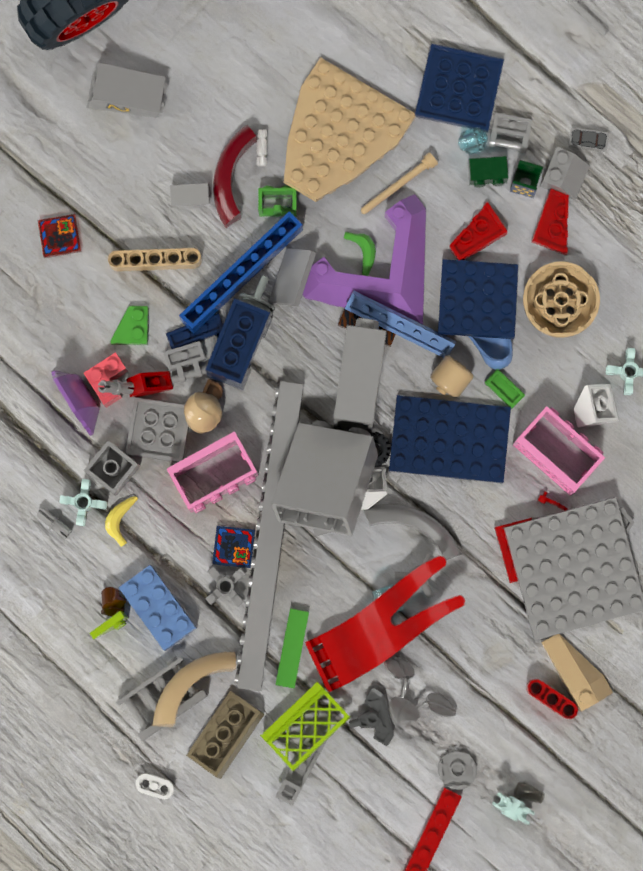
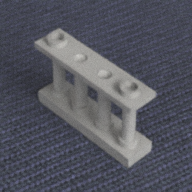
[116,656,208,741]

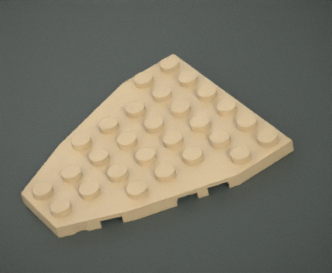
[284,58,416,202]

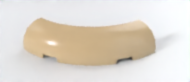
[153,652,236,727]

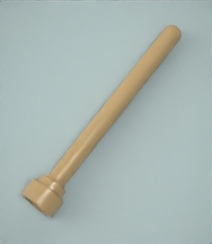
[361,152,438,214]

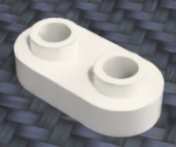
[135,773,174,799]

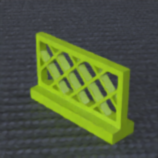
[260,682,351,772]

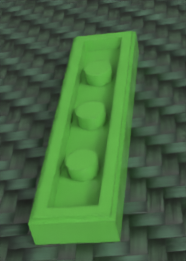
[275,608,309,689]

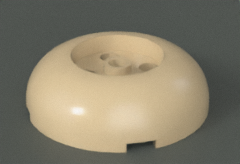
[523,262,600,338]

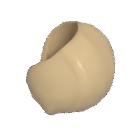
[184,392,222,434]

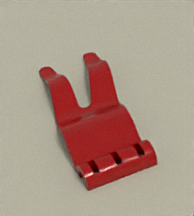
[305,556,465,693]

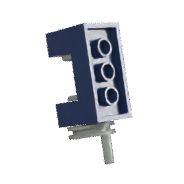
[205,275,275,390]

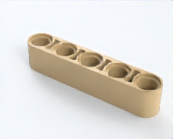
[108,248,202,271]

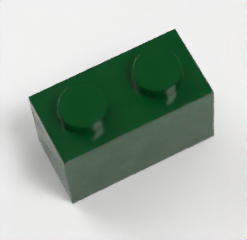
[468,156,508,188]

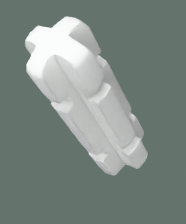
[257,129,267,167]

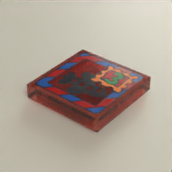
[38,214,82,258]

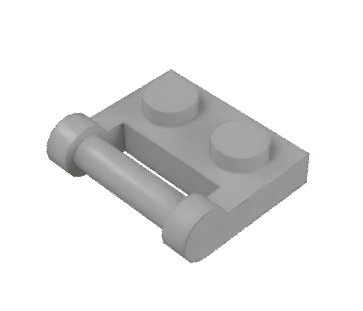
[489,112,532,154]

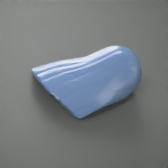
[469,336,513,370]

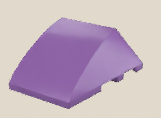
[51,370,100,436]

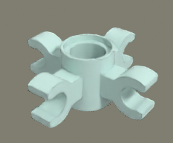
[605,348,643,395]
[59,479,108,526]
[492,793,535,825]

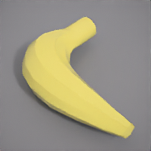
[105,496,138,547]

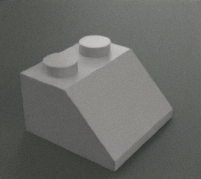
[541,147,590,201]

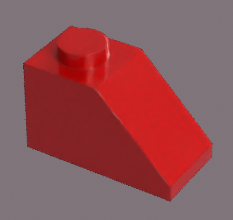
[126,371,173,397]

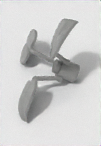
[384,656,456,725]

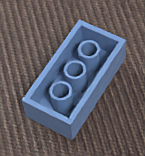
[119,565,197,651]

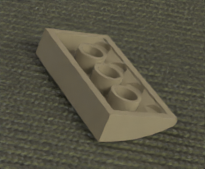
[186,691,265,779]

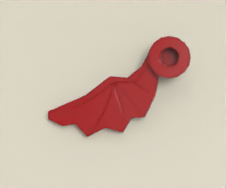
[537,491,568,511]

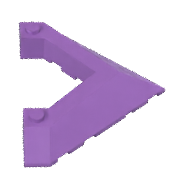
[302,194,426,324]

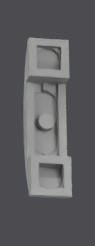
[275,726,328,806]

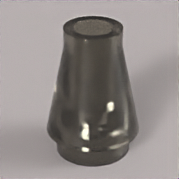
[514,781,545,804]

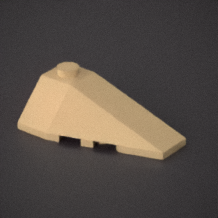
[541,634,613,712]

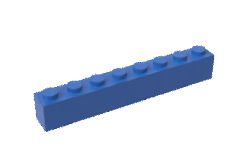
[179,211,303,334]

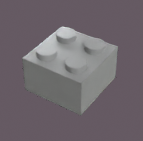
[84,441,140,496]

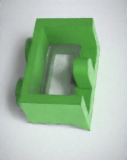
[258,186,297,217]

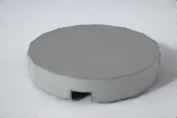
[438,750,477,790]

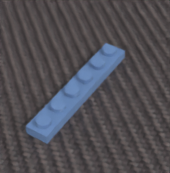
[345,291,456,358]

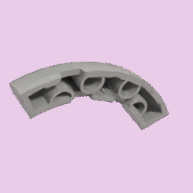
[363,504,462,560]

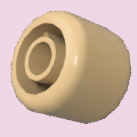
[431,355,474,397]

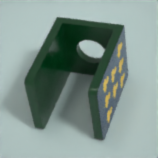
[510,160,543,198]

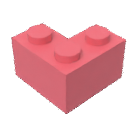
[83,352,128,408]

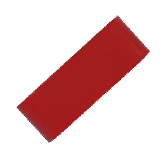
[526,679,578,719]

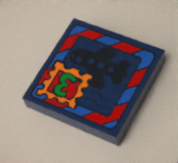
[212,526,255,568]

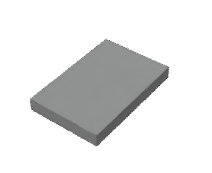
[269,248,316,307]

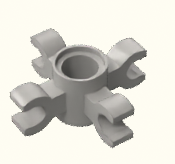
[205,567,246,607]

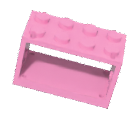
[513,406,605,496]
[167,431,258,513]

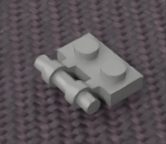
[163,341,206,383]

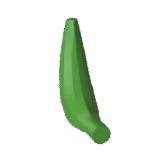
[344,232,376,276]

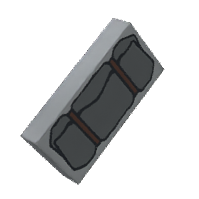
[569,128,609,152]

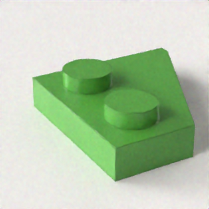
[110,306,148,345]

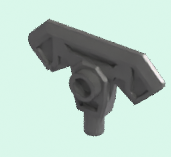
[349,688,394,746]

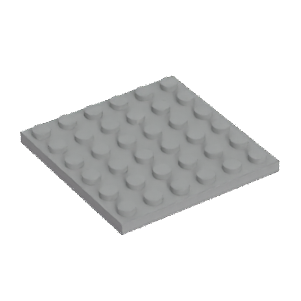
[504,497,643,641]

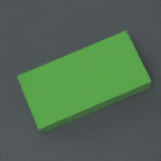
[484,369,525,409]

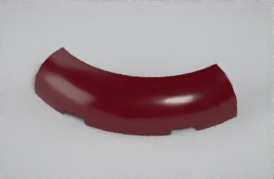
[213,125,257,228]

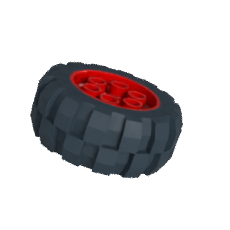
[17,0,129,50]

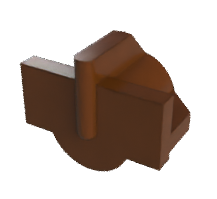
[101,587,127,617]

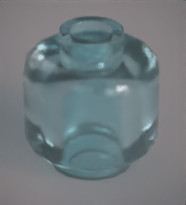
[458,127,488,154]

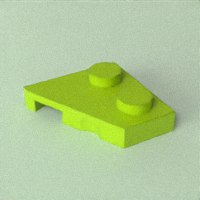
[89,611,129,639]

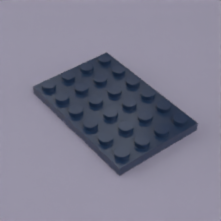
[389,395,511,484]

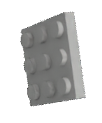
[125,398,189,462]

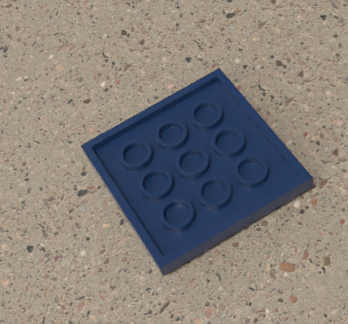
[415,44,504,133]
[438,259,519,339]

